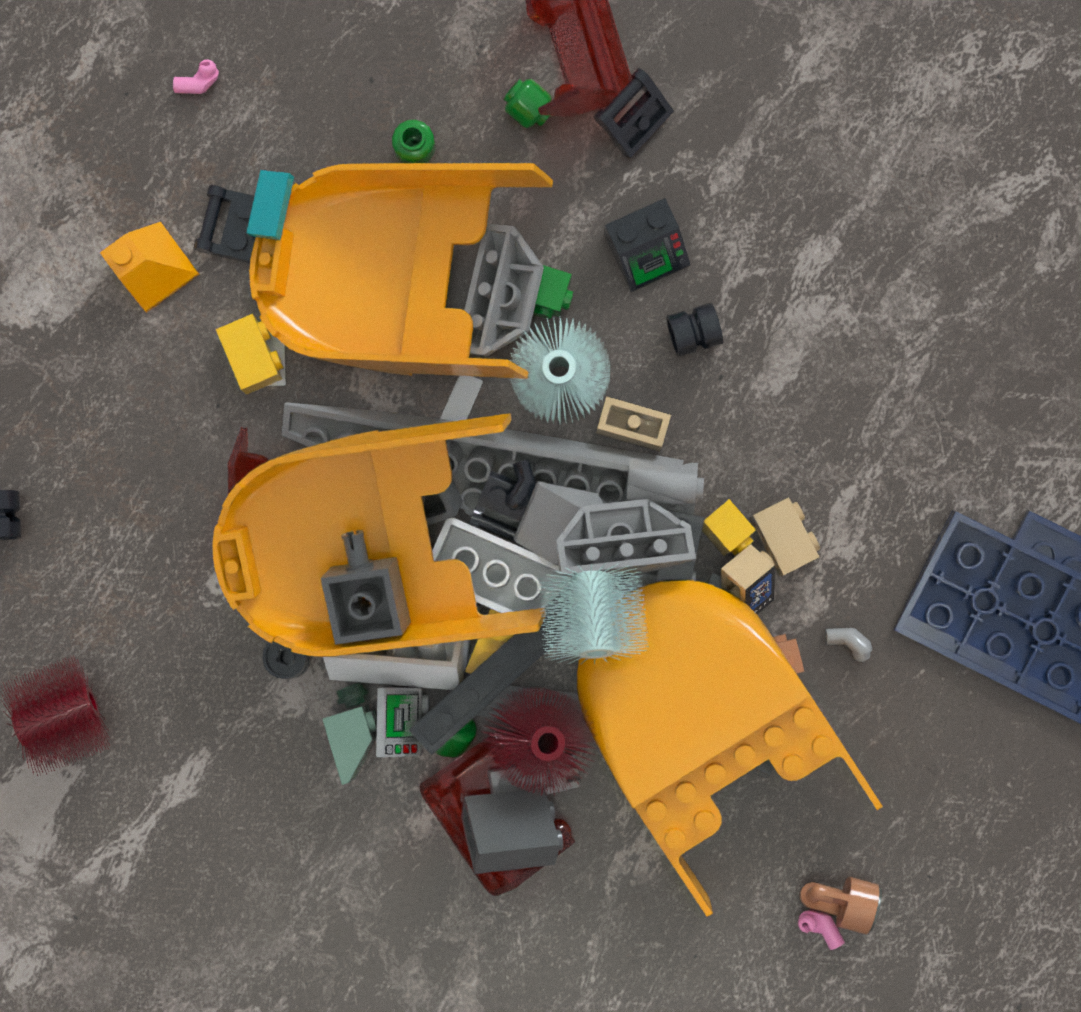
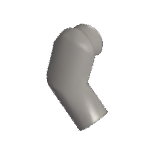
[825,628,872,662]

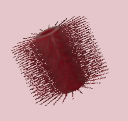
[0,655,110,776]
[481,686,598,796]

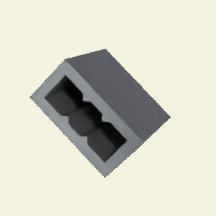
[461,788,563,874]

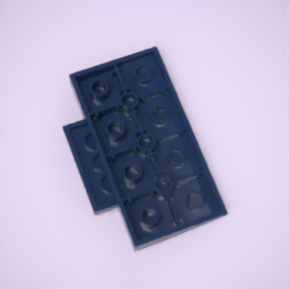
[893,510,1081,724]

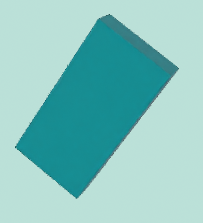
[246,170,294,240]

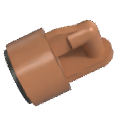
[800,877,882,935]

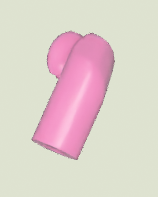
[173,60,219,94]
[798,910,845,950]

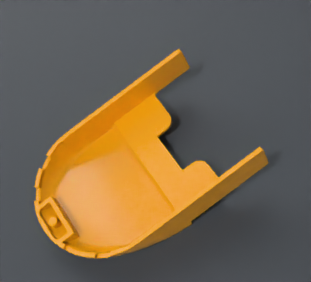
[249,163,553,379]
[213,413,546,657]
[577,580,883,917]

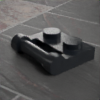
[593,68,674,158]
[193,185,256,263]
[469,470,530,551]

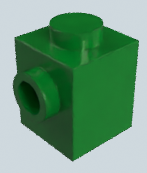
[533,265,574,319]

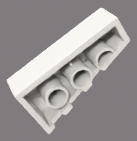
[323,640,471,690]

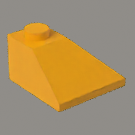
[100,222,200,313]

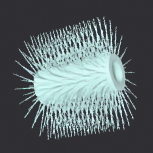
[509,318,610,424]
[539,563,649,664]

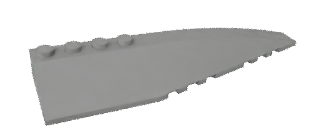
[282,402,684,528]

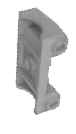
[620,458,704,593]

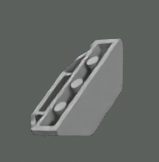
[464,223,544,357]
[555,499,696,577]

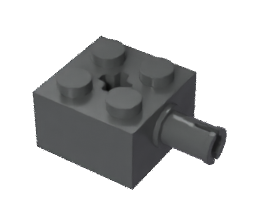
[320,530,411,645]

